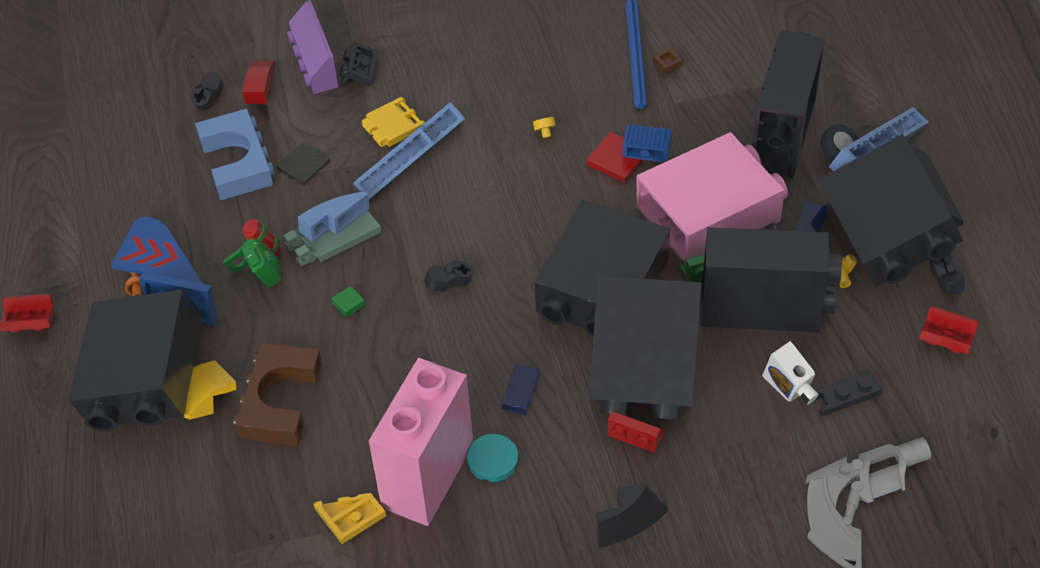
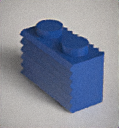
[622,124,672,162]

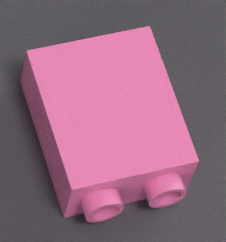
[636,132,788,263]
[369,357,473,526]

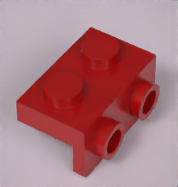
[0,293,55,333]
[919,306,979,354]
[608,411,664,453]

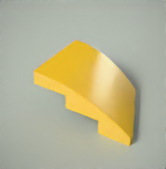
[184,360,236,420]

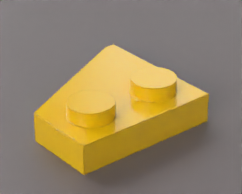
[314,493,386,544]

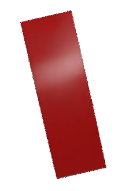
[242,61,275,104]

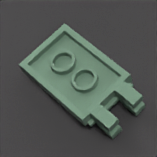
[283,211,381,267]

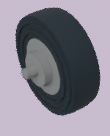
[820,124,859,161]

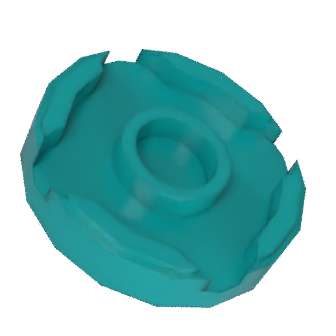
[467,434,518,482]

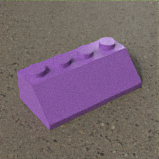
[287,0,338,94]

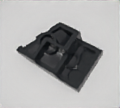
[596,483,668,548]

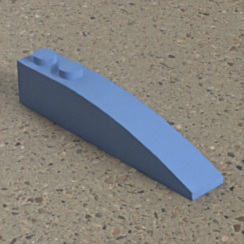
[829,107,929,171]

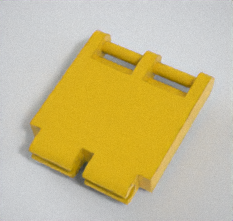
[362,97,425,147]

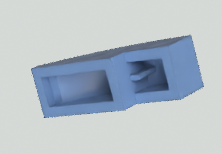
[298,191,369,242]

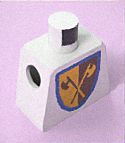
[762,341,819,405]

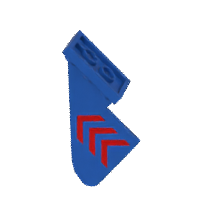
[111,217,217,326]

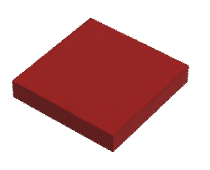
[586,132,643,183]

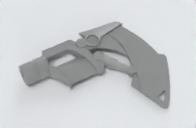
[806,437,931,568]

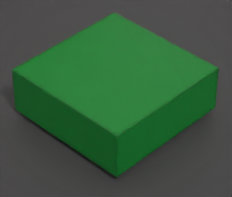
[331,286,365,317]

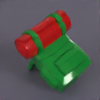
[223,219,281,288]

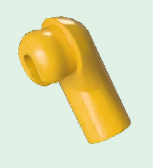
[839,254,857,288]

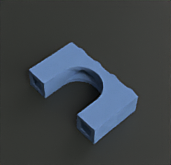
[195,109,275,200]

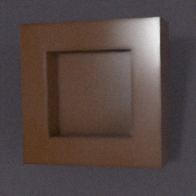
[652,47,683,74]

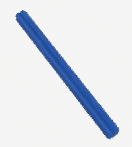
[626,0,647,110]

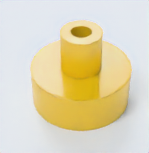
[532,117,556,138]

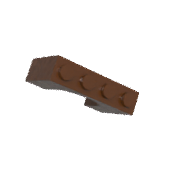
[233,343,322,446]

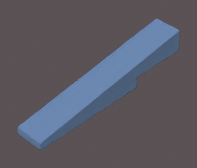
[353,102,465,199]

